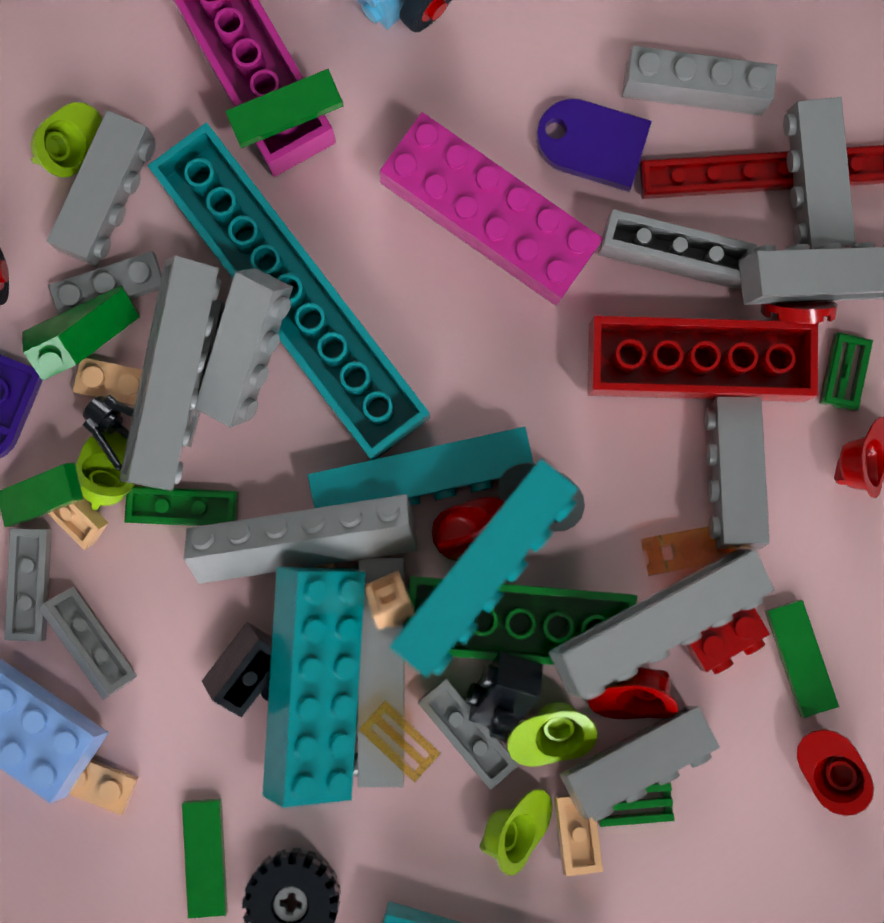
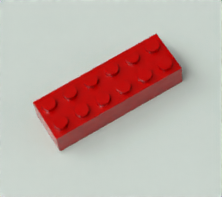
[587,316,818,402]

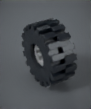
[242,848,341,923]

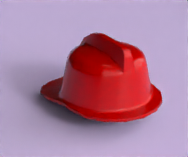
[834,417,884,498]
[431,497,505,562]
[588,667,678,720]
[796,729,875,816]

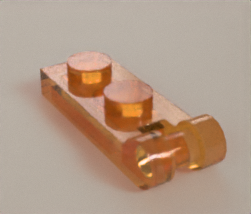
[641,526,737,576]

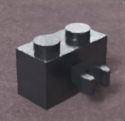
[202,622,272,718]
[466,651,543,741]

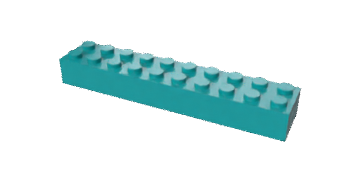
[147,122,430,460]

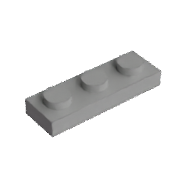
[49,251,162,315]
[4,528,51,641]
[39,587,137,700]
[418,678,519,790]

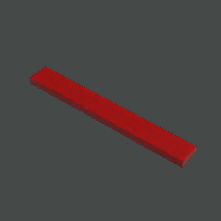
[639,145,884,199]

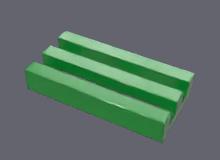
[819,332,873,412]
[598,782,675,827]

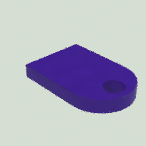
[536,99,652,192]
[0,355,42,459]

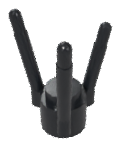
[83,395,134,471]

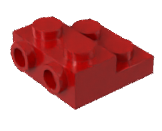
[686,608,770,674]

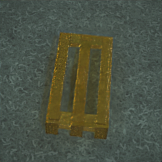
[358,700,441,783]

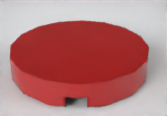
[760,301,838,324]

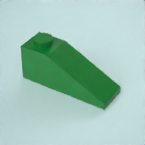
[22,285,140,381]

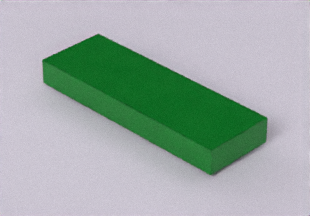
[225,69,344,149]
[0,463,83,527]
[124,486,239,526]
[765,600,839,718]
[182,798,228,919]

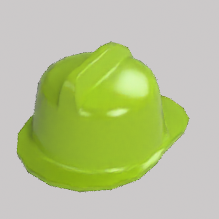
[30,102,102,178]
[76,432,134,511]
[507,702,597,767]
[479,789,552,876]

